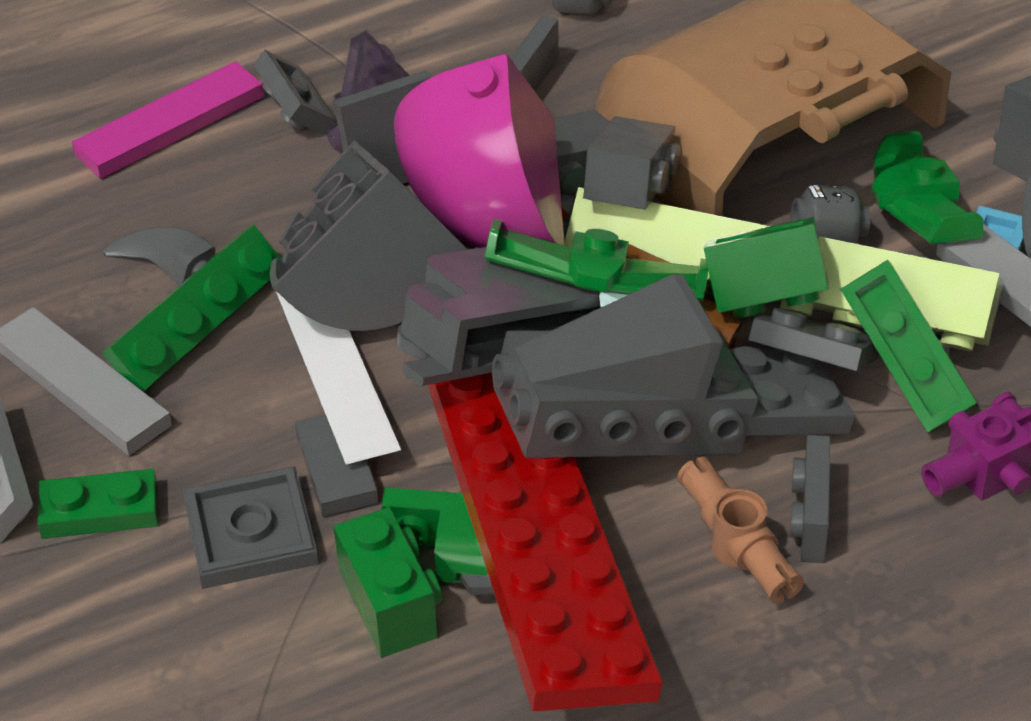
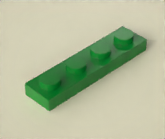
[101,224,282,391]

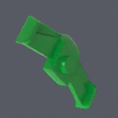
[872,131,983,245]
[485,218,708,301]

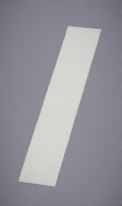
[277,293,401,465]

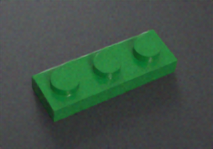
[840,259,979,433]

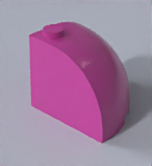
[394,54,564,249]

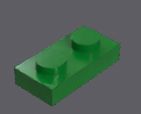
[38,469,158,539]

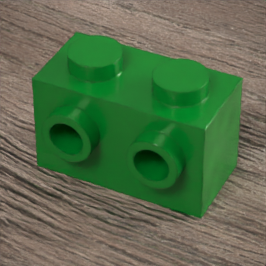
[703,217,829,318]
[333,507,442,658]

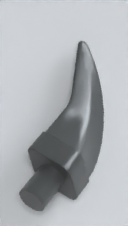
[103,227,216,285]

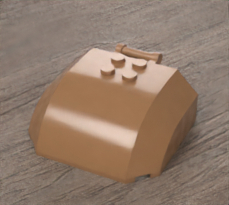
[595,0,951,216]

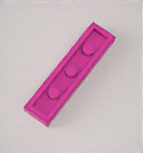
[71,61,264,179]

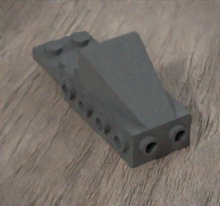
[492,274,855,458]

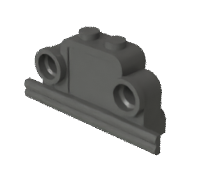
[396,247,601,387]

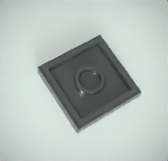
[182,466,319,589]

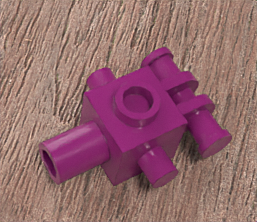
[921,392,1031,501]

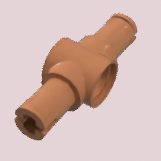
[677,456,804,604]

